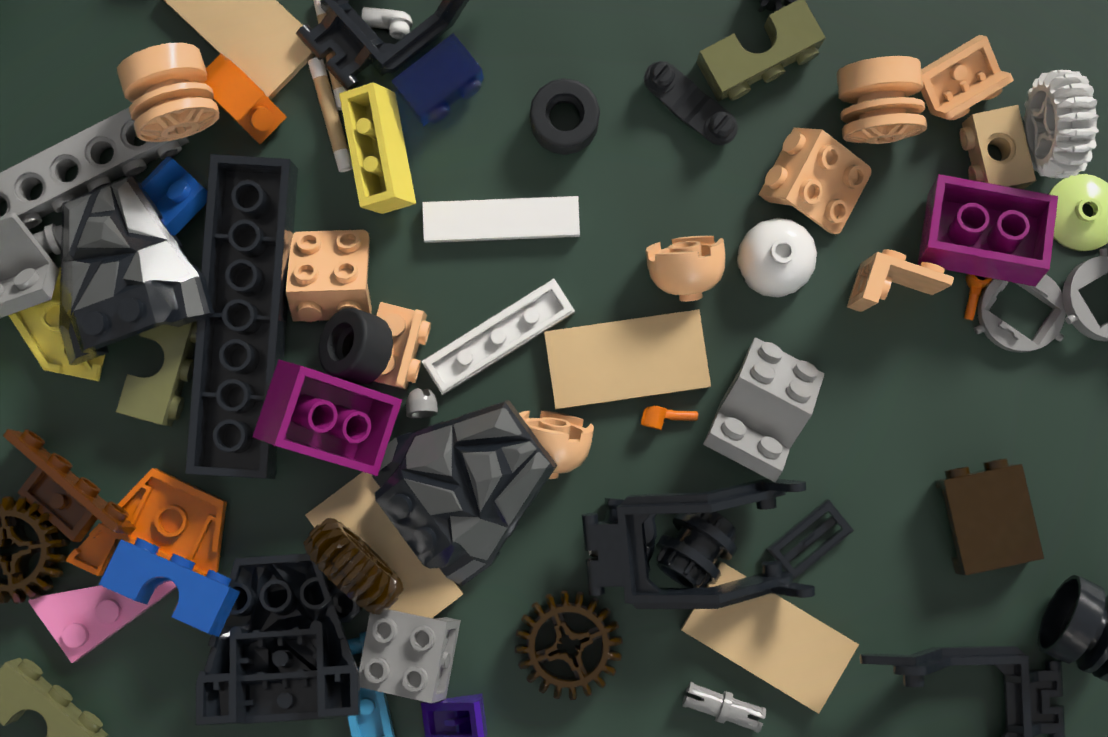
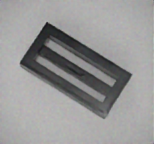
[766,499,854,580]

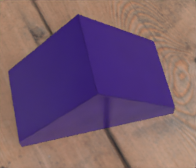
[421,694,487,737]

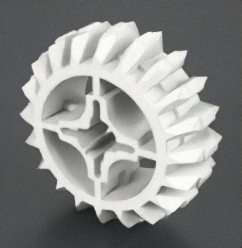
[1023,70,1099,178]

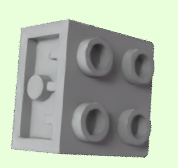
[0,213,60,318]
[359,609,461,703]

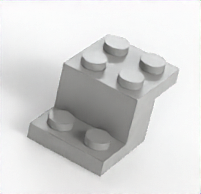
[703,337,825,483]

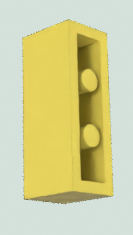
[339,82,416,214]

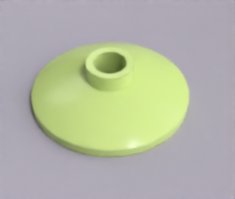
[1049,174,1108,251]

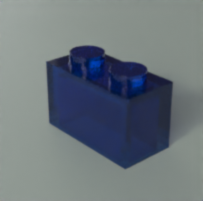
[391,33,484,126]

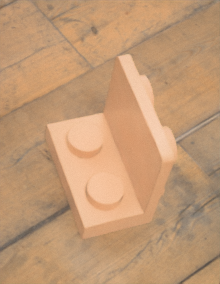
[847,249,954,312]

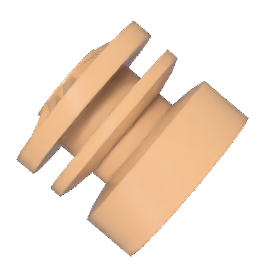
[117,43,220,142]
[837,56,927,144]

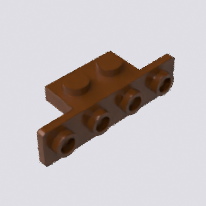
[3,429,136,542]

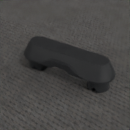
[644,61,738,145]

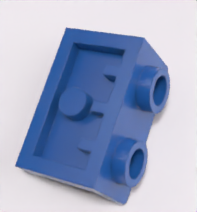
[141,156,208,236]

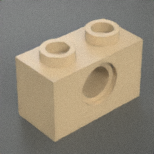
[960,105,1036,189]

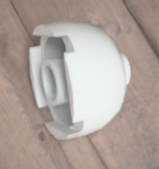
[737,218,817,297]

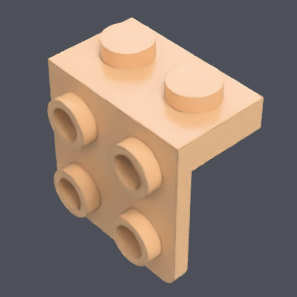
[758,127,871,234]
[286,230,372,322]

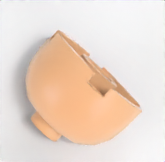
[645,236,725,302]
[519,411,594,479]

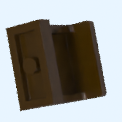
[935,458,1044,575]

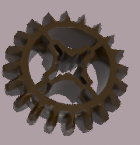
[0,496,70,604]
[304,518,404,615]
[515,590,623,700]

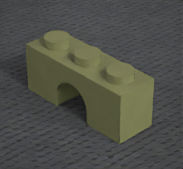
[696,0,826,102]
[116,321,197,427]
[0,658,109,737]

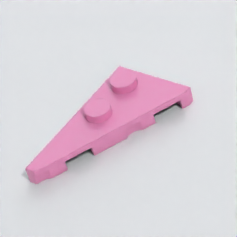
[28,581,177,663]

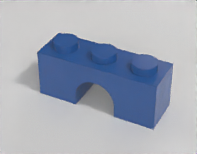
[98,537,240,637]

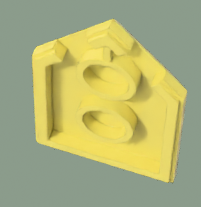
[9,267,105,381]

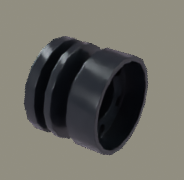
[1037,575,1108,682]

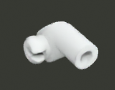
[362,7,413,39]

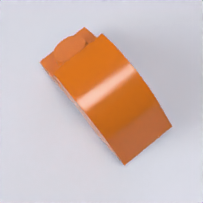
[203,54,287,144]

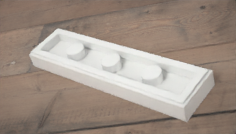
[422,196,580,243]
[421,279,575,395]

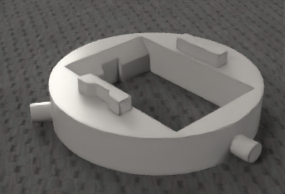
[1063,248,1108,341]
[974,274,1066,353]

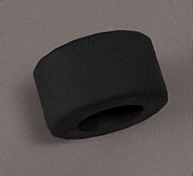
[529,78,600,155]
[318,308,393,384]

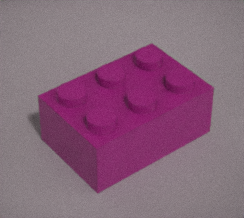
[917,174,1058,287]
[253,359,402,476]

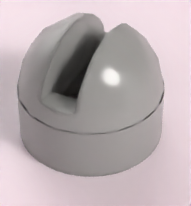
[406,388,438,418]

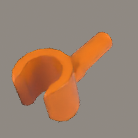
[964,274,992,321]
[641,406,698,430]

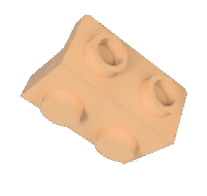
[921,35,1014,120]

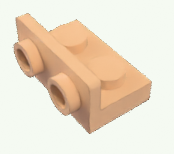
[374,302,431,390]

